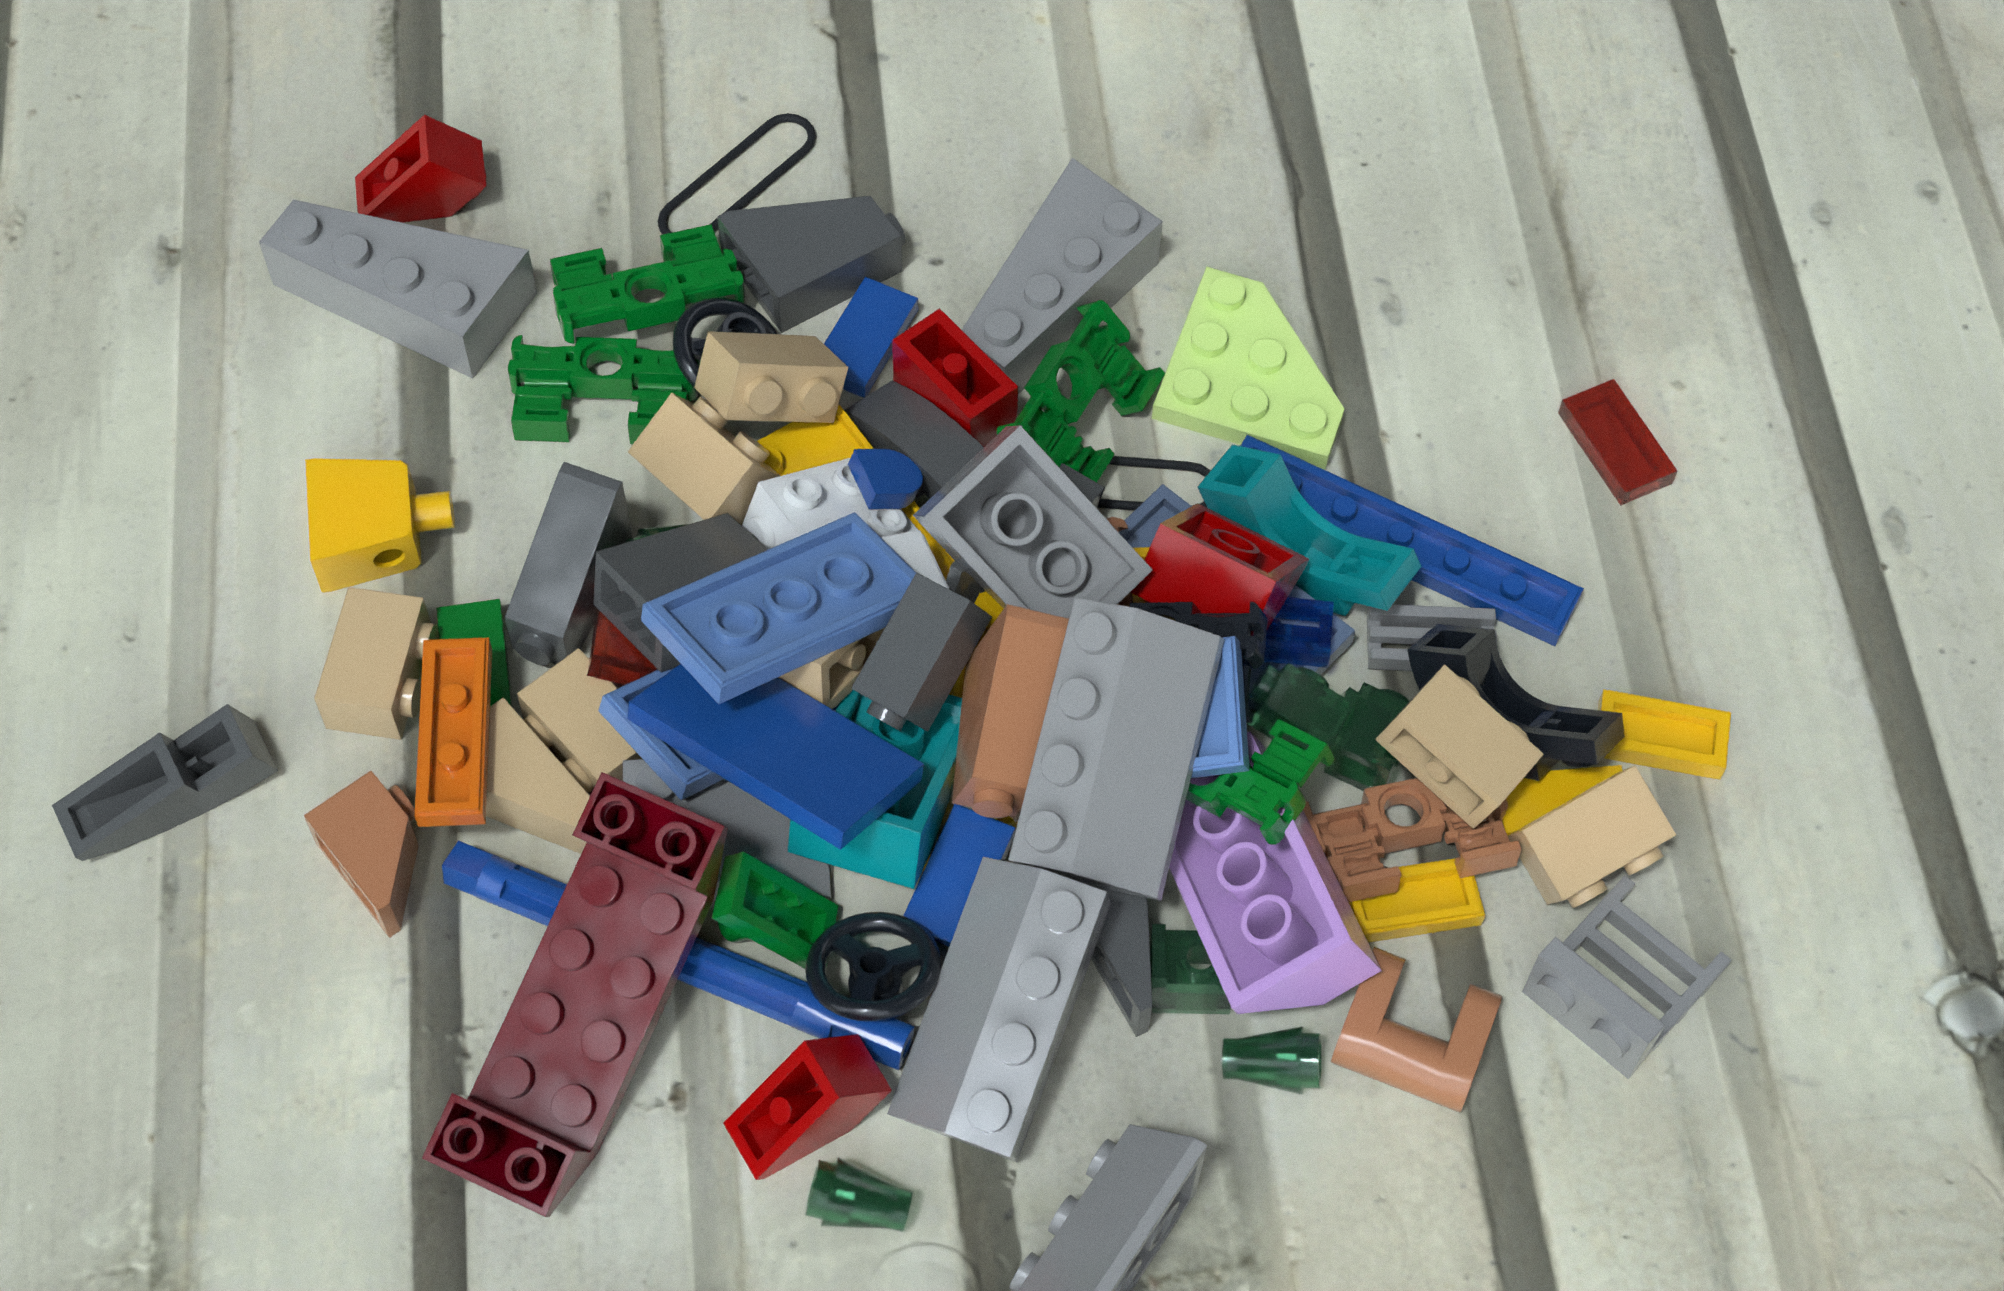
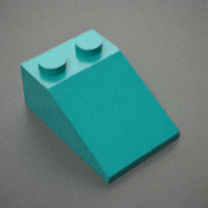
[787,690,962,889]

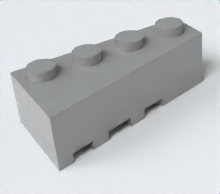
[961,158,1163,394]
[259,199,537,378]

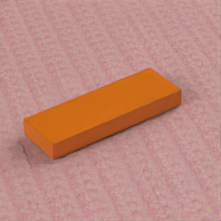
[415,637,492,827]

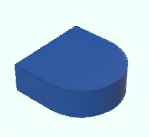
[848,449,923,509]

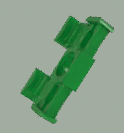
[550,224,745,344]
[997,300,1165,483]
[508,335,701,444]
[1186,719,1335,845]

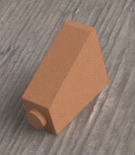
[952,604,1069,818]

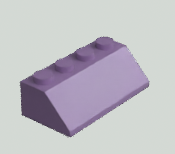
[1169,731,1382,1014]

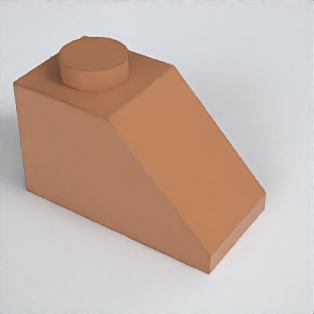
[304,771,419,938]

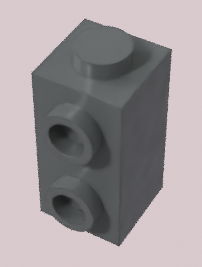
[851,572,992,732]

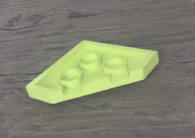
[1152,266,1345,470]

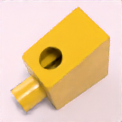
[305,458,455,593]

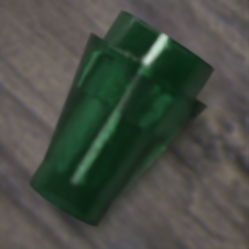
[1222,1026,1322,1095]
[805,1157,913,1232]

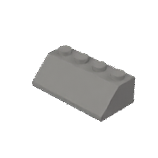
[1008,598,1224,901]
[887,857,1111,1163]
[1009,1124,1207,1291]

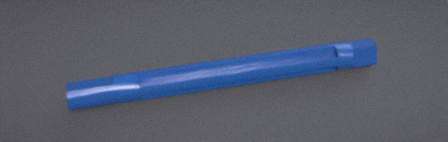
[442,840,915,1070]

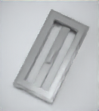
[1367,604,1497,671]

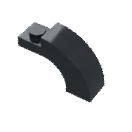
[1407,624,1625,781]

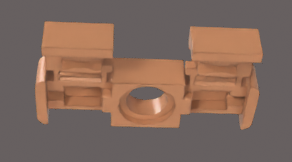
[1303,778,1522,902]

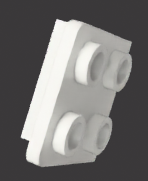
[742,458,918,550]

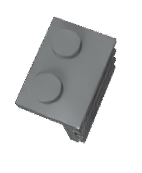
[1522,875,1732,1079]

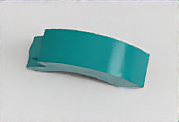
[1197,444,1421,616]

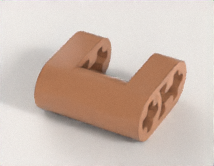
[1331,947,1502,1113]

